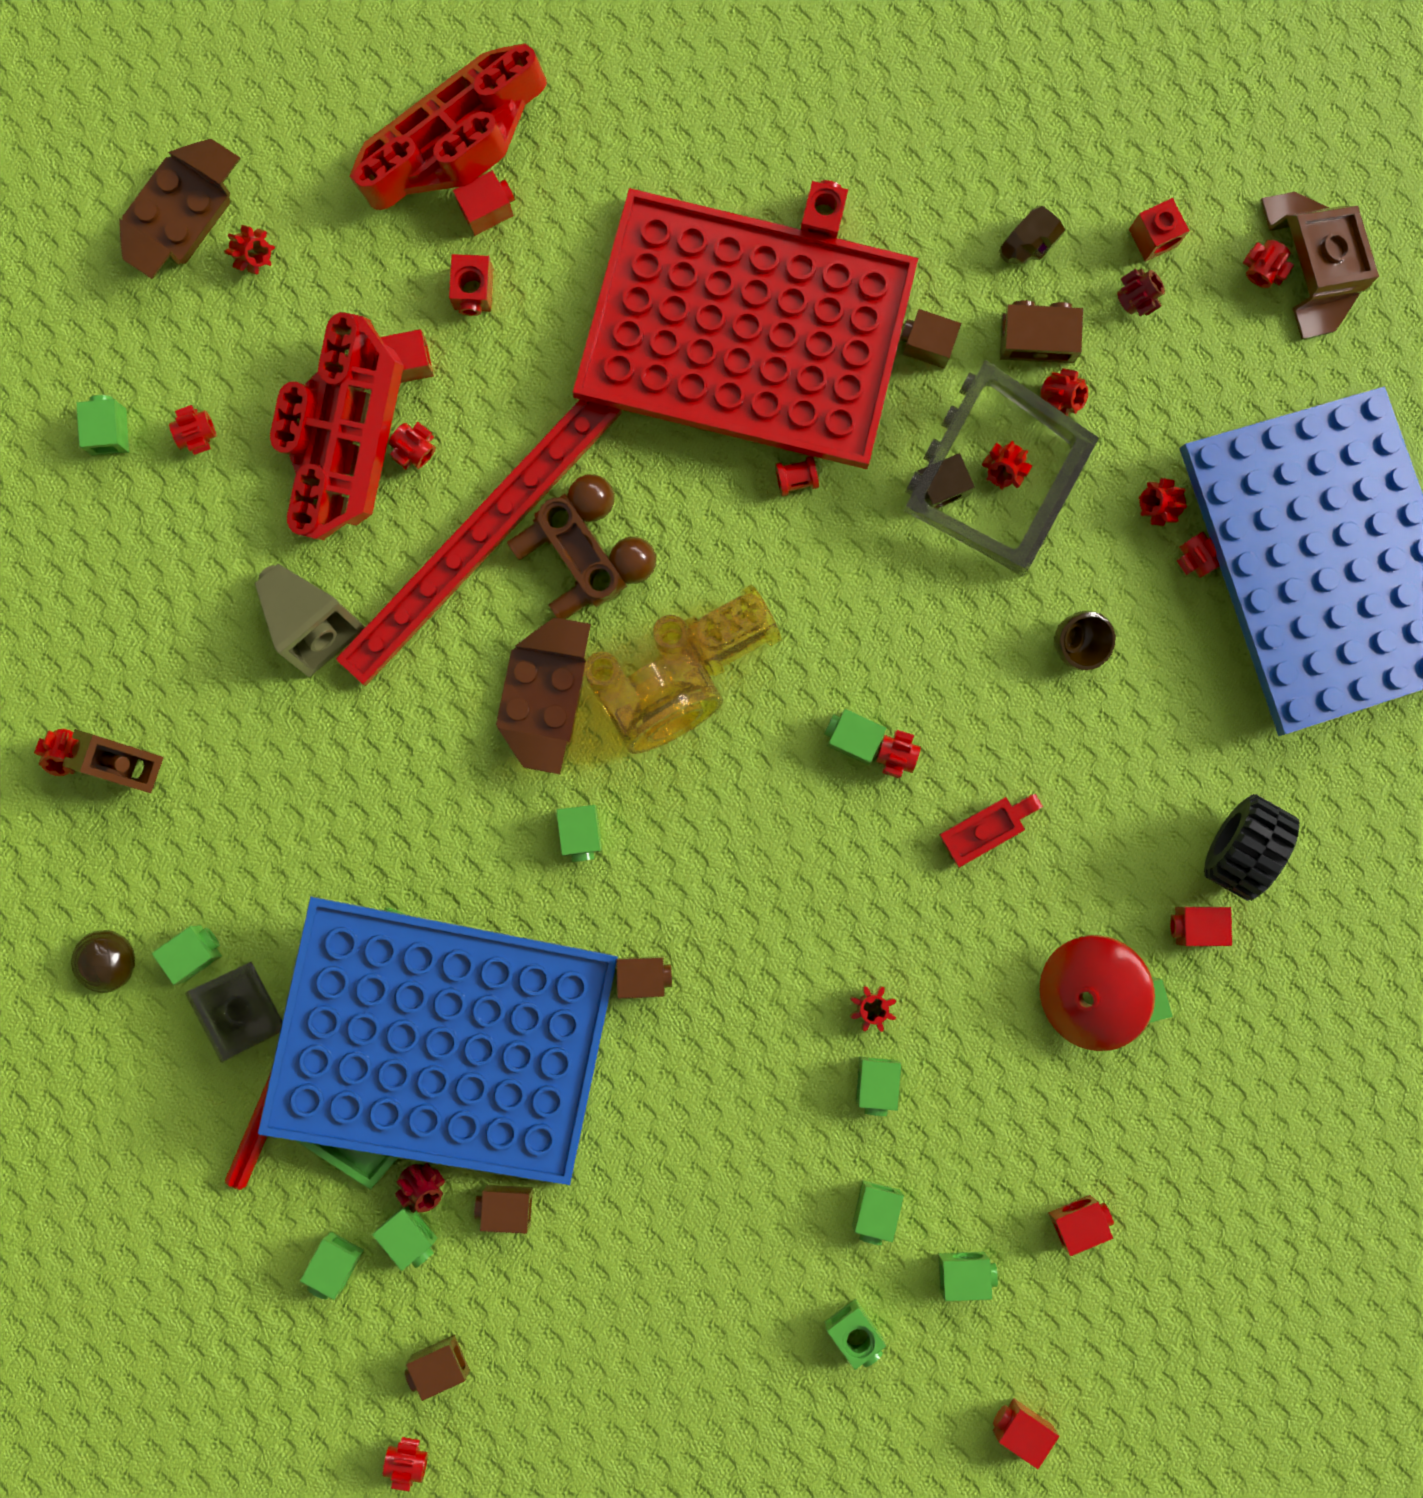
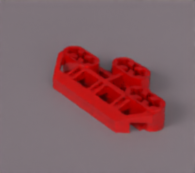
[349,43,547,210]
[270,312,404,541]

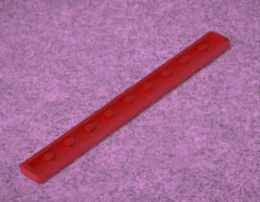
[336,400,622,686]

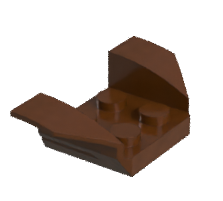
[119,139,241,279]
[1260,192,1379,339]
[496,618,591,775]

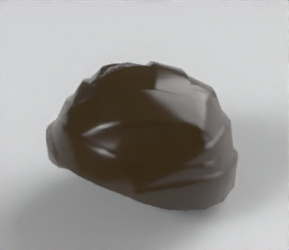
[1054,611,1116,671]
[71,930,135,993]

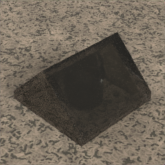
[185,962,282,1063]

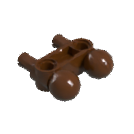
[507,474,656,619]

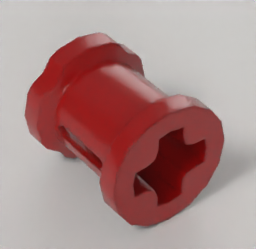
[775,456,819,497]

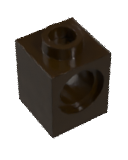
[912,453,975,513]

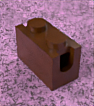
[1000,300,1083,363]
[62,729,164,793]

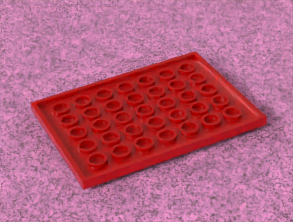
[573,188,919,469]

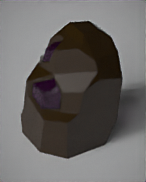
[999,206,1065,264]

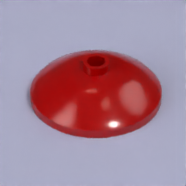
[1039,935,1155,1051]

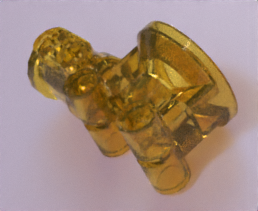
[584,585,782,754]

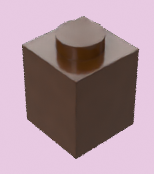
[900,309,962,369]
[616,956,672,998]
[474,1185,533,1234]
[405,1335,470,1401]

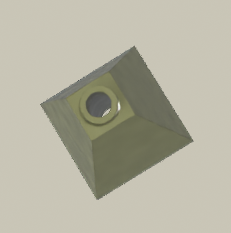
[255,564,365,677]

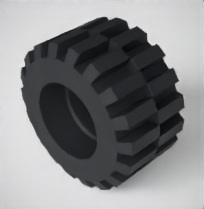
[1204,794,1300,901]

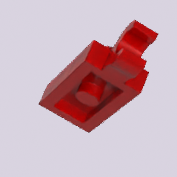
[939,793,1043,868]

